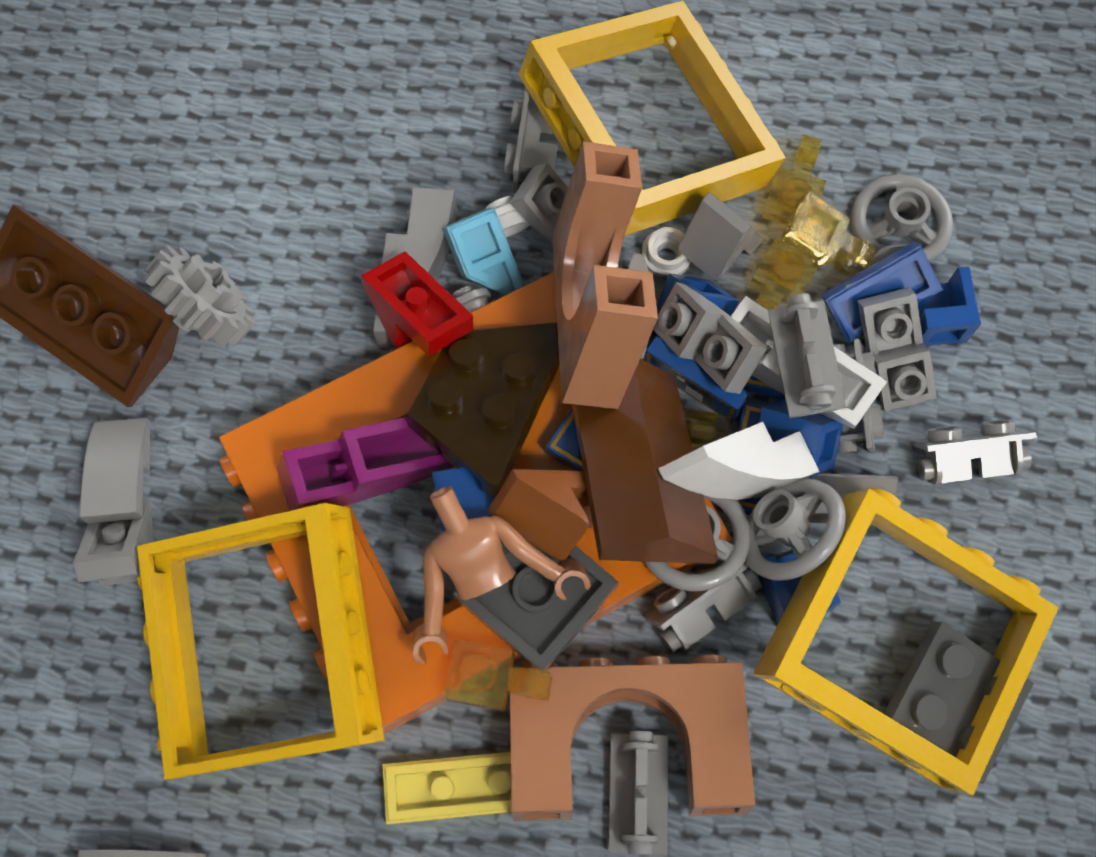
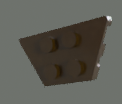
[408,322,560,498]

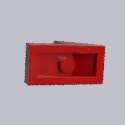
[361,251,473,357]

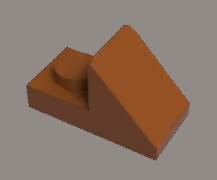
[488,469,593,561]

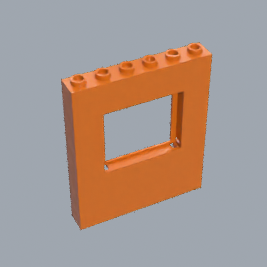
[219,272,732,734]

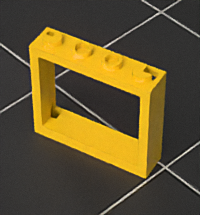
[518,1,786,236]
[753,488,1059,796]
[137,503,385,780]

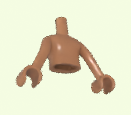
[412,486,591,665]

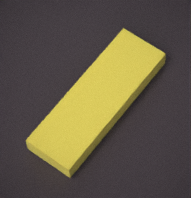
[382,752,512,825]

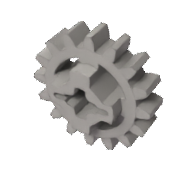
[144,246,256,347]

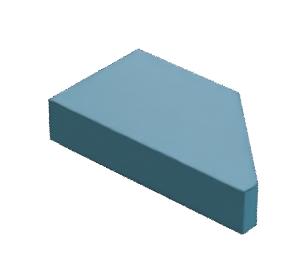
[442,208,524,295]

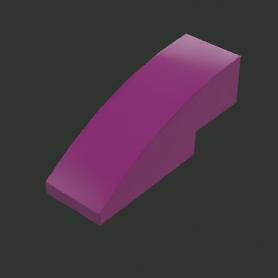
[277,417,455,511]

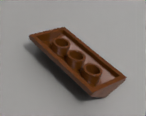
[0,205,179,407]
[572,359,718,564]

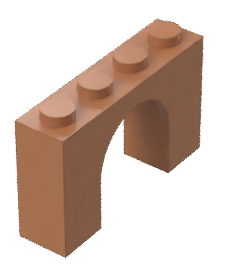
[552,141,658,409]
[509,655,755,822]

